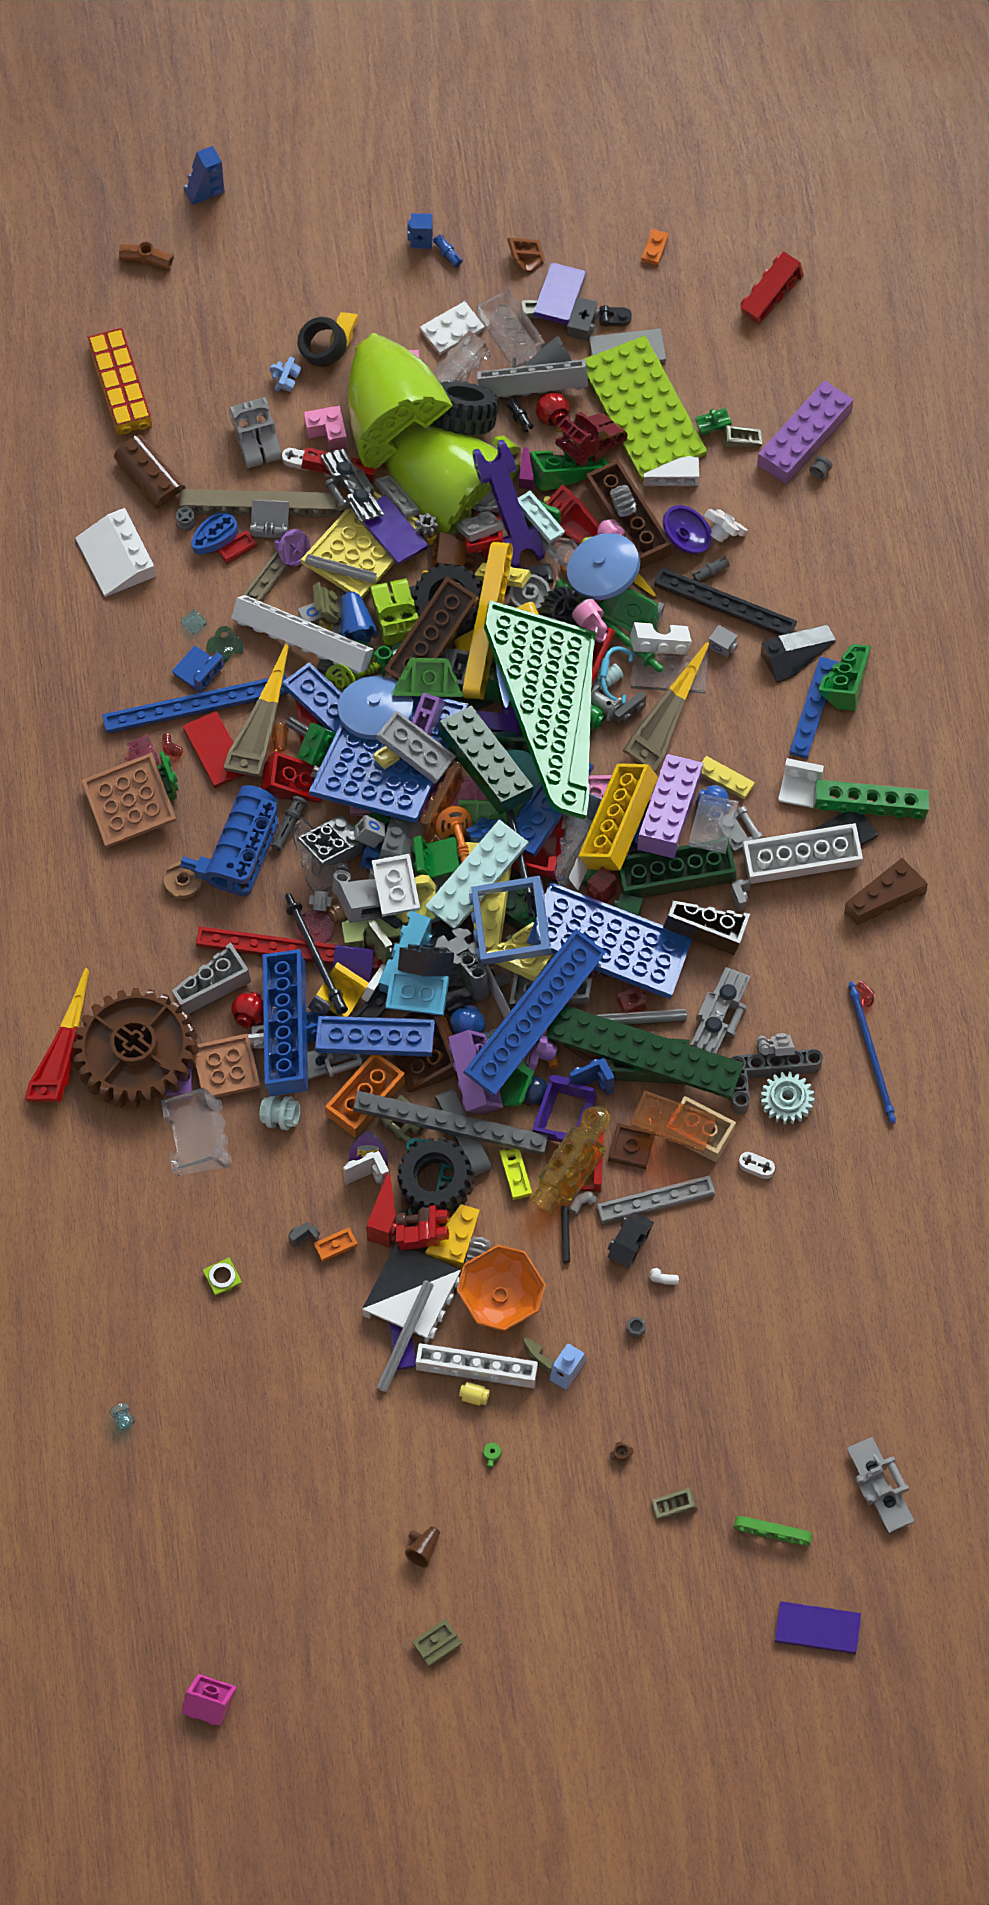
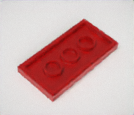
[183,711,245,788]

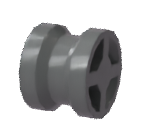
[810,456,833,479]
[176,507,195,530]

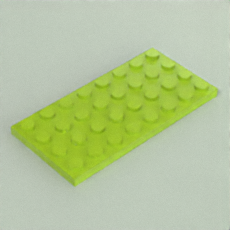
[583,335,707,480]

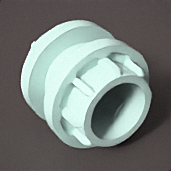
[259,1095,300,1130]

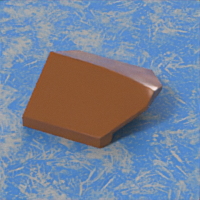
[507,237,545,272]

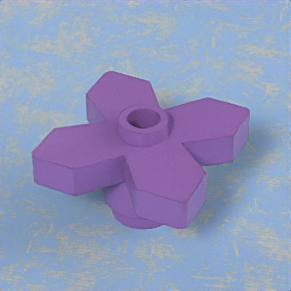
[525,1029,557,1071]

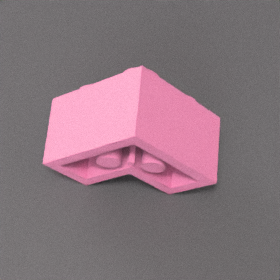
[304,406,347,451]

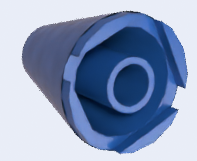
[341,591,378,643]

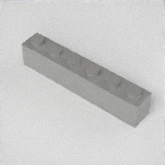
[477,359,588,398]

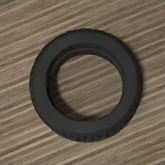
[297,316,347,366]

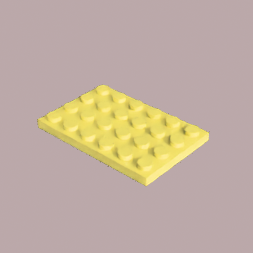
[301,491,421,599]

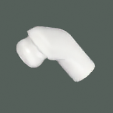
[649,1268,679,1285]

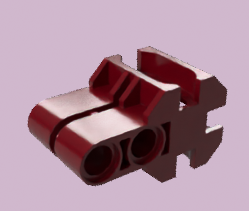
[555,412,628,467]

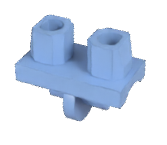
[269,356,301,392]

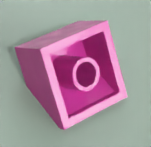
[181,1674,237,1726]

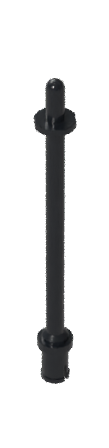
[506,808,537,918]
[285,893,348,1015]

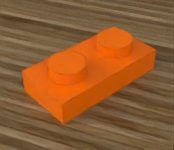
[641,229,669,266]
[314,1227,358,1262]

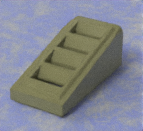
[723,425,762,448]
[651,1488,698,1520]

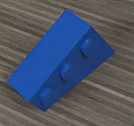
[184,146,225,205]

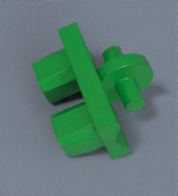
[695,408,732,436]

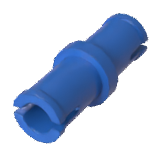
[433,234,463,268]

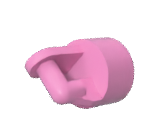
[572,599,607,643]

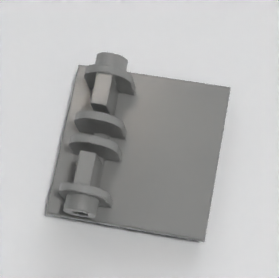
[250,500,289,538]

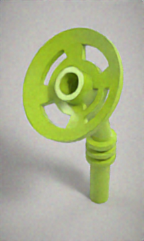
[325,661,382,693]

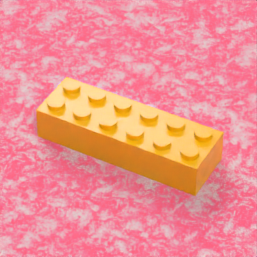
[578,764,658,871]

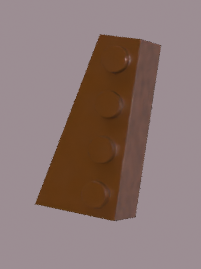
[844,858,928,925]

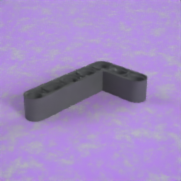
[730,1049,823,1115]

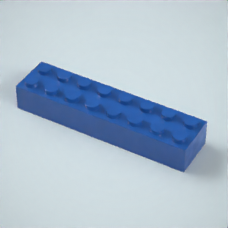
[263,949,308,1096]

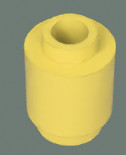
[459,1382,490,1406]

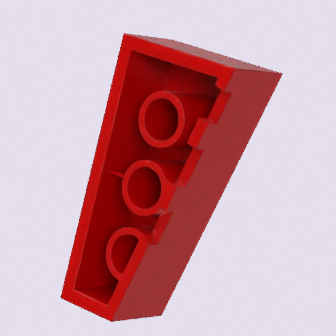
[740,251,804,325]

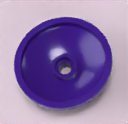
[663,505,712,554]

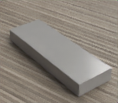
[374,475,420,518]

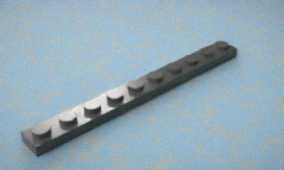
[353,1091,548,1156]

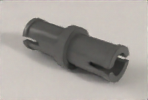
[692,556,730,582]

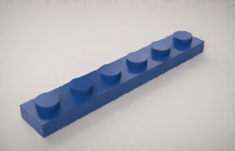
[789,656,838,759]

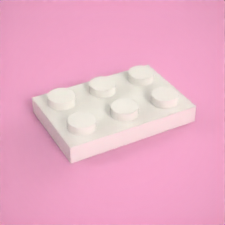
[420,301,485,356]
[372,854,420,917]

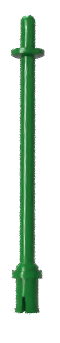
[555,578,664,672]

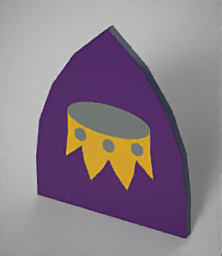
[349,1131,388,1165]

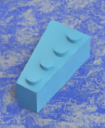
[379,910,433,994]

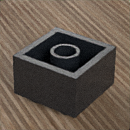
[398,943,454,977]

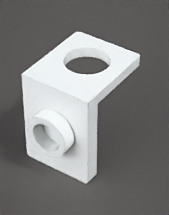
[248,1025,264,1049]

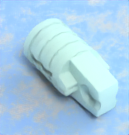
[592,663,624,690]

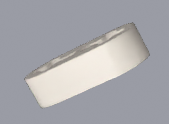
[282,448,314,471]
[739,1152,775,1179]

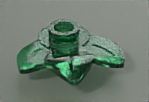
[206,626,244,663]

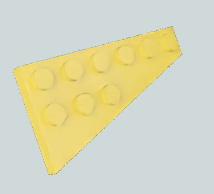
[465,842,512,952]
[486,922,555,981]

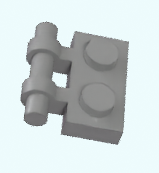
[756,1033,795,1056]

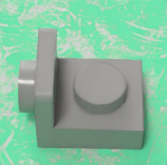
[731,879,751,912]

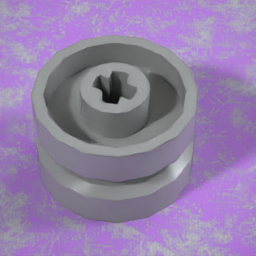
[510,574,550,615]

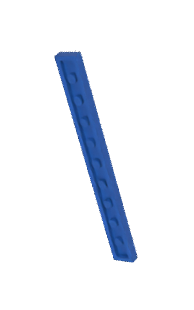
[102,675,289,734]

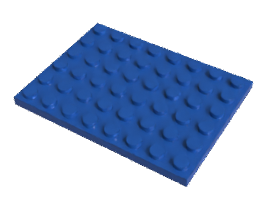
[309,696,468,823]

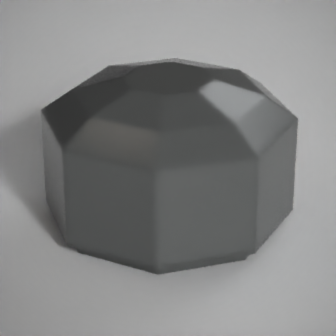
[627,1317,646,1338]

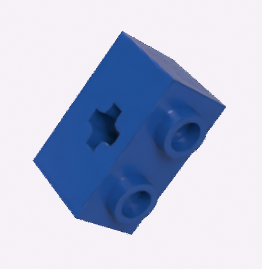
[407,213,433,249]

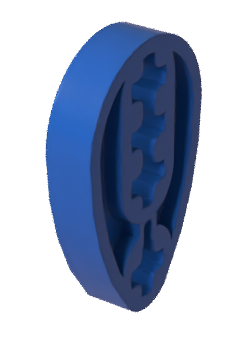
[191,513,238,555]

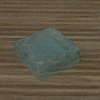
[180,609,207,635]

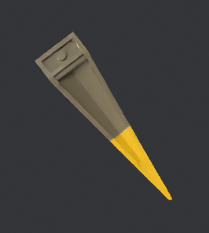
[623,642,709,772]
[224,644,289,778]

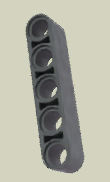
[435,1088,492,1177]

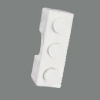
[630,622,692,655]

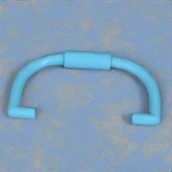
[599,646,634,706]

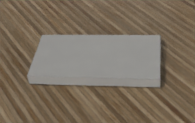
[589,328,666,363]
[375,710,456,784]

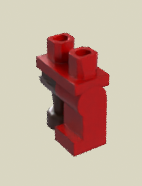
[396,1205,449,1250]

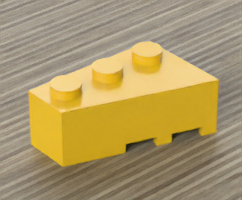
[425,1204,480,1271]

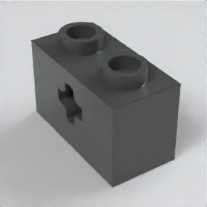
[567,297,600,341]

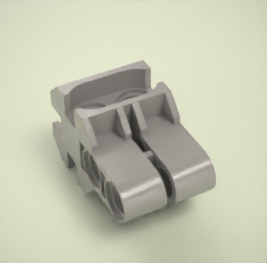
[229,397,283,469]

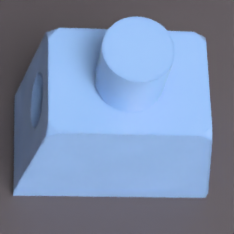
[550,1344,587,1390]

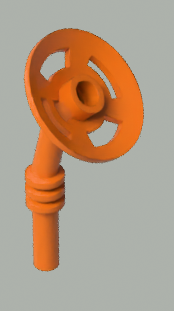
[435,806,472,863]

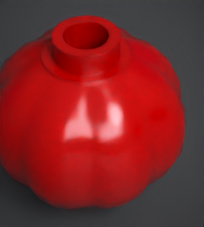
[536,393,570,425]
[231,992,264,1028]

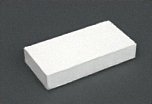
[362,964,386,1002]

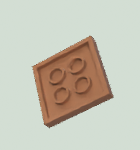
[194,1033,261,1100]

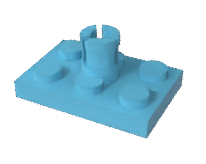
[386,970,449,1016]

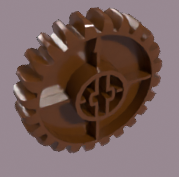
[72,988,199,1109]

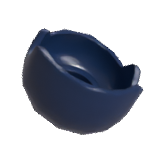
[523,1076,548,1106]

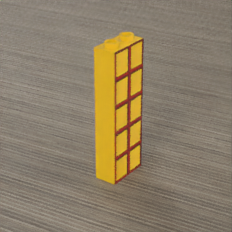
[88,328,152,435]

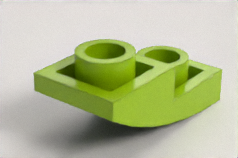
[492,436,521,455]

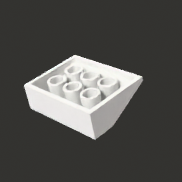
[75,508,156,597]

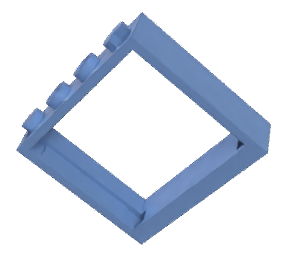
[469,876,552,965]

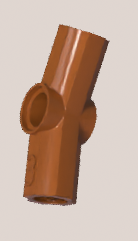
[119,241,174,270]

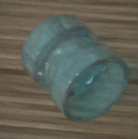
[109,1403,135,1430]

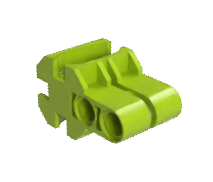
[370,578,418,646]

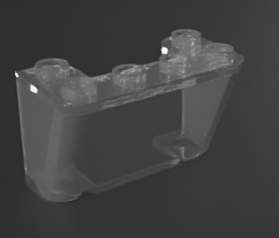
[161,1087,231,1176]

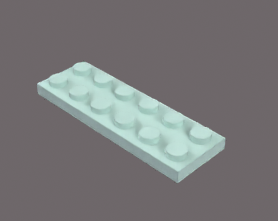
[426,820,529,929]

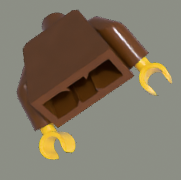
[421,532,475,575]

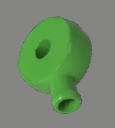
[483,1443,502,1468]

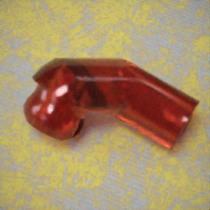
[162,734,183,757]
[856,980,875,1007]

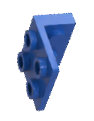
[172,646,224,693]
[569,1058,614,1095]

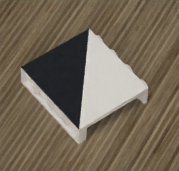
[362,1242,461,1344]

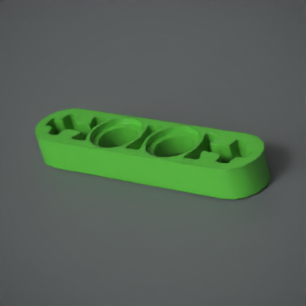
[733,1516,813,1546]

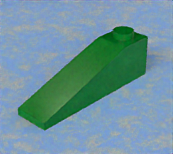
[530,451,608,491]
[819,644,871,711]

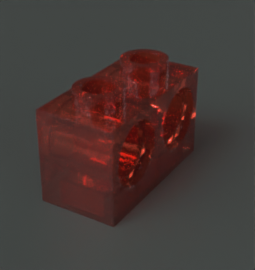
[587,866,617,904]

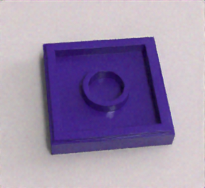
[333,945,374,983]

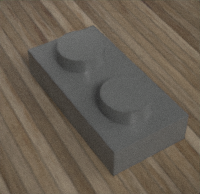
[613,691,647,726]

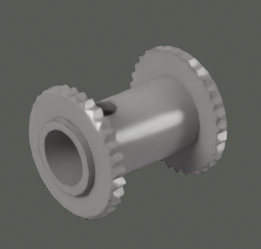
[591,686,622,721]

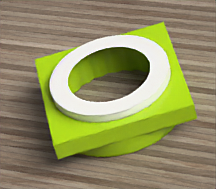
[203,1258,242,1296]

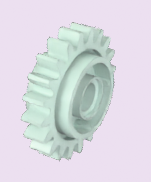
[760,1072,815,1124]

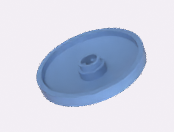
[567,533,640,600]
[338,676,413,740]

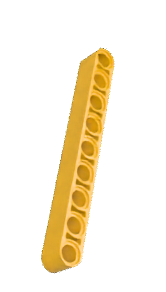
[462,542,513,700]

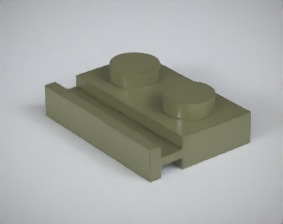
[313,582,339,624]
[365,919,393,965]
[412,1619,463,1667]

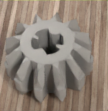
[610,485,636,517]
[465,1237,491,1263]

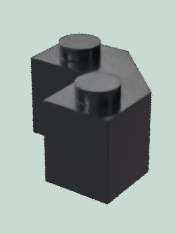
[607,1212,654,1268]

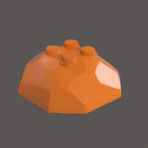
[457,1245,546,1332]

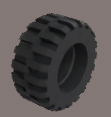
[432,381,499,435]
[413,563,482,636]
[397,1138,474,1213]

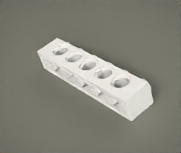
[416,1343,538,1388]

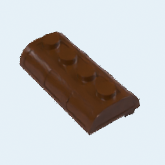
[114,435,186,508]

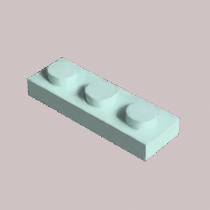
[518,491,565,544]

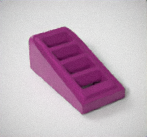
[519,447,534,489]

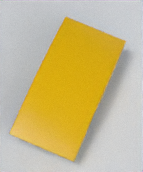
[330,312,359,347]

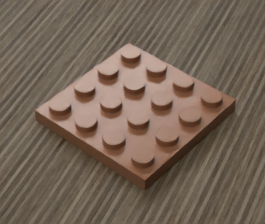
[82,752,177,848]

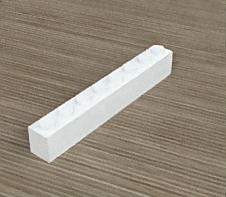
[231,595,374,673]

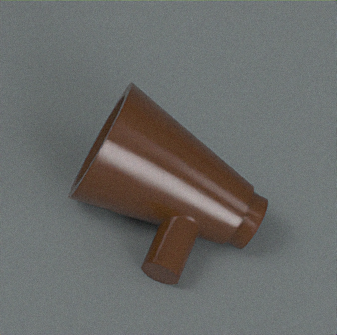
[405,1526,440,1567]

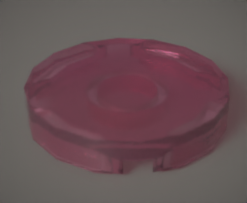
[296,910,334,943]

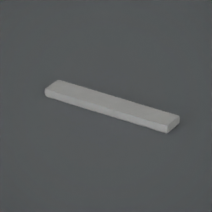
[596,1175,715,1224]

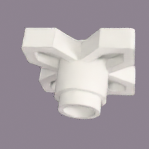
[704,509,748,542]

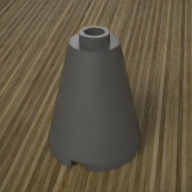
[524,336,572,366]

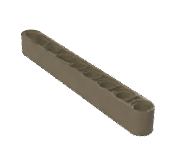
[179,489,342,517]

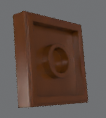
[608,1123,655,1169]

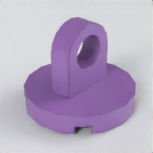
[274,529,310,566]

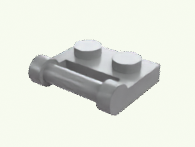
[715,806,764,854]

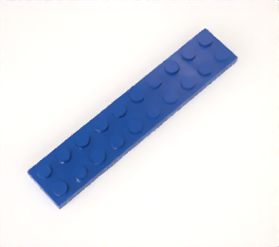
[463,928,606,1097]

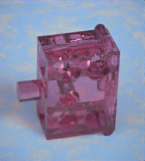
[125,734,161,766]

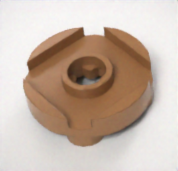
[164,862,202,900]

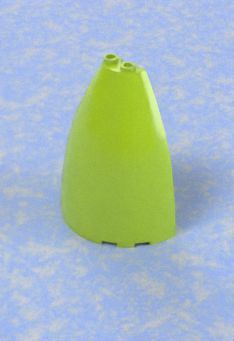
[348,333,453,469]
[384,421,520,534]

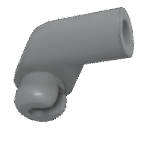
[569,1191,597,1214]

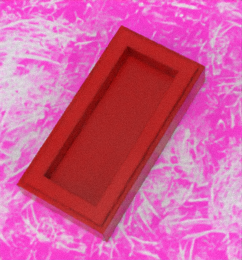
[216,530,257,564]

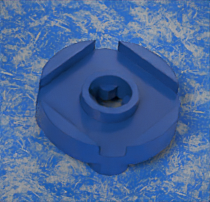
[466,817,504,843]

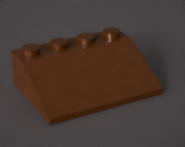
[394,1011,457,1092]

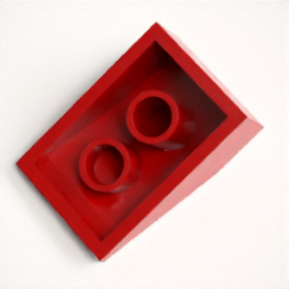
[261,751,321,803]
[366,1174,398,1248]

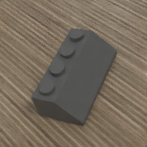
[379,815,428,874]

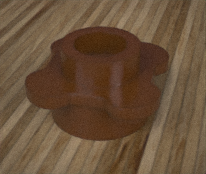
[610,1442,634,1465]

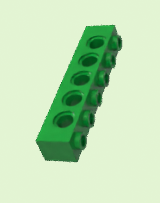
[813,780,929,820]

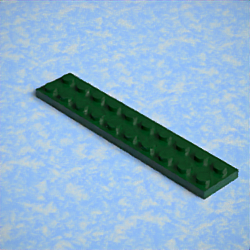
[547,1005,744,1099]

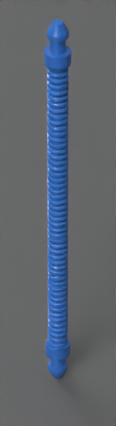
[848,981,896,1124]

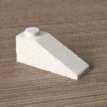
[643,456,699,486]

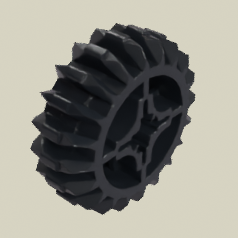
[538,587,582,627]

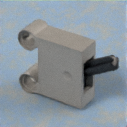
[332,867,402,929]

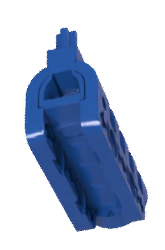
[180,785,279,897]

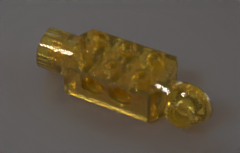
[530,1106,610,1215]

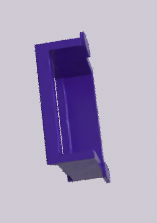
[532,1075,597,1149]

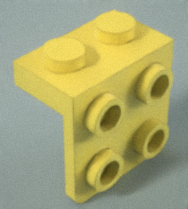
[398,875,436,924]

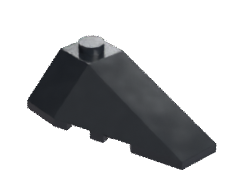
[761,625,836,683]

